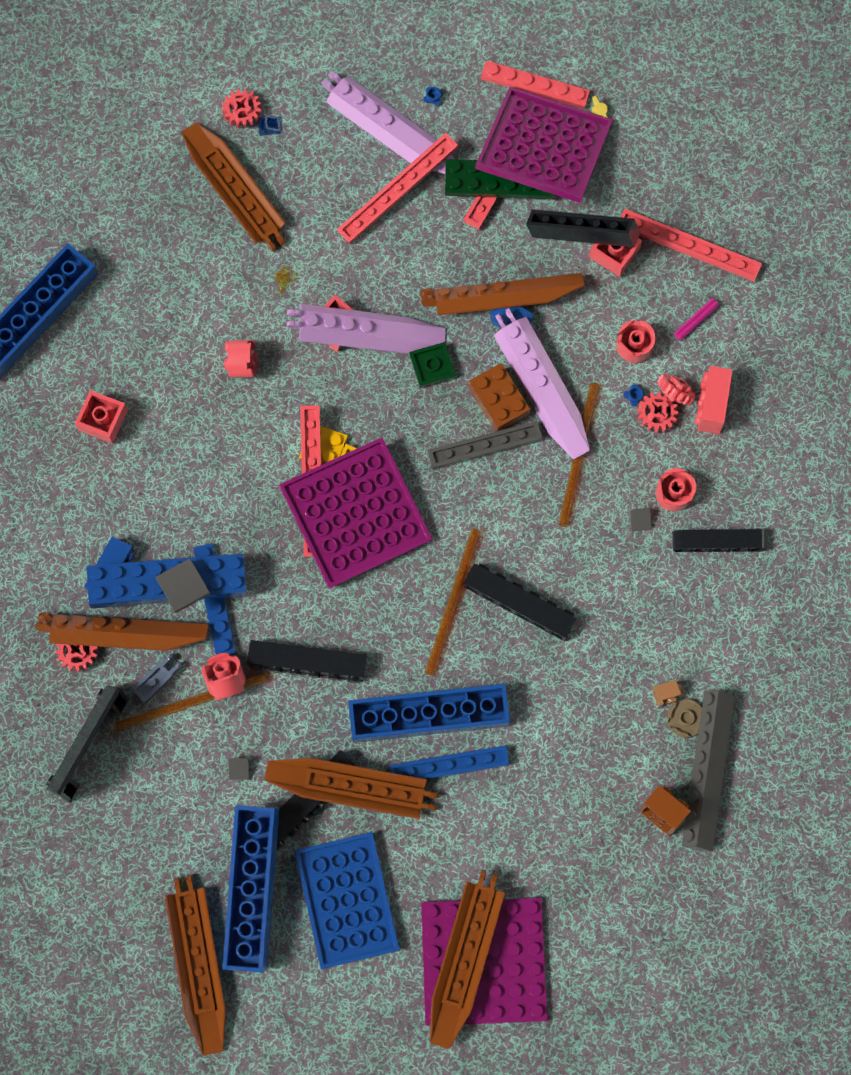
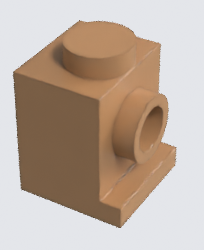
[652,680,684,708]

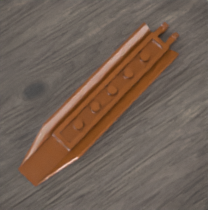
[181,122,286,252]
[419,273,584,315]
[35,612,208,651]
[264,758,439,819]
[430,870,505,1049]
[164,875,225,1056]

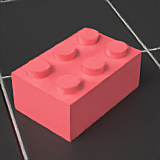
[694,366,732,434]

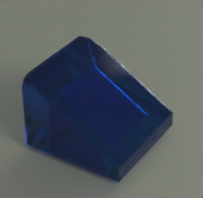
[258,114,281,136]

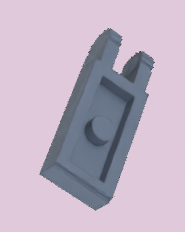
[131,653,184,704]

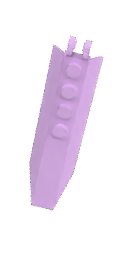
[321,71,455,174]
[286,304,445,354]
[494,308,590,460]

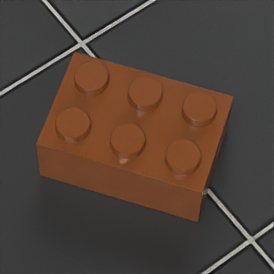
[468,363,530,432]
[638,785,691,836]

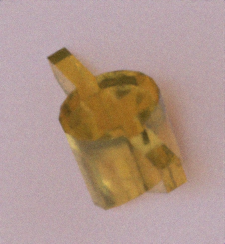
[275,265,289,294]

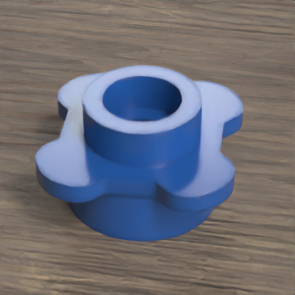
[423,87,443,106]
[623,384,646,406]

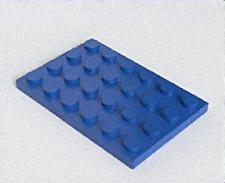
[295,832,400,970]

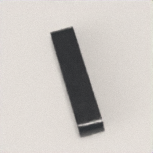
[672,529,767,553]

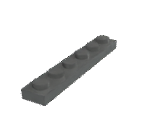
[428,421,542,469]

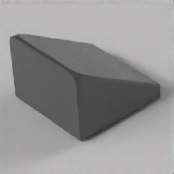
[630,508,651,531]
[229,758,249,780]

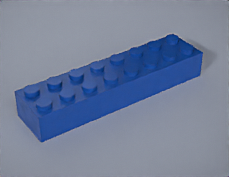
[0,243,99,379]
[87,554,247,609]
[348,684,510,743]
[223,805,279,973]

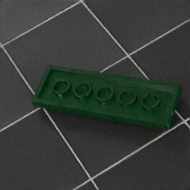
[445,159,556,199]

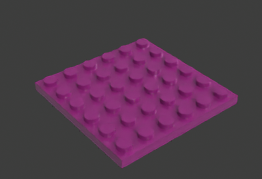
[475,87,613,203]
[279,437,433,589]
[421,898,547,1026]

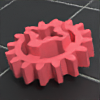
[222,89,262,128]
[657,373,696,405]
[637,392,679,433]
[55,644,99,672]

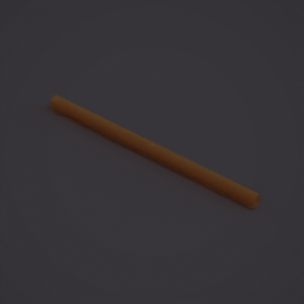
[558,383,599,527]
[424,529,480,676]
[115,673,267,731]

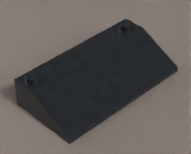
[46,685,129,803]

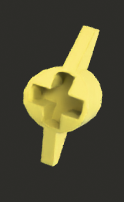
[592,96,608,118]

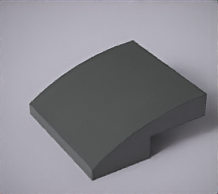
[155,558,210,613]

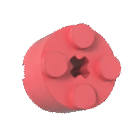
[616,320,655,364]
[224,340,258,378]
[655,468,696,511]
[202,653,246,700]

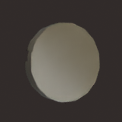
[666,699,702,738]

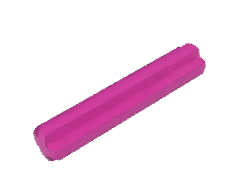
[674,298,719,341]

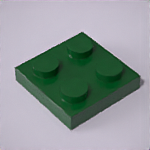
[409,342,456,388]

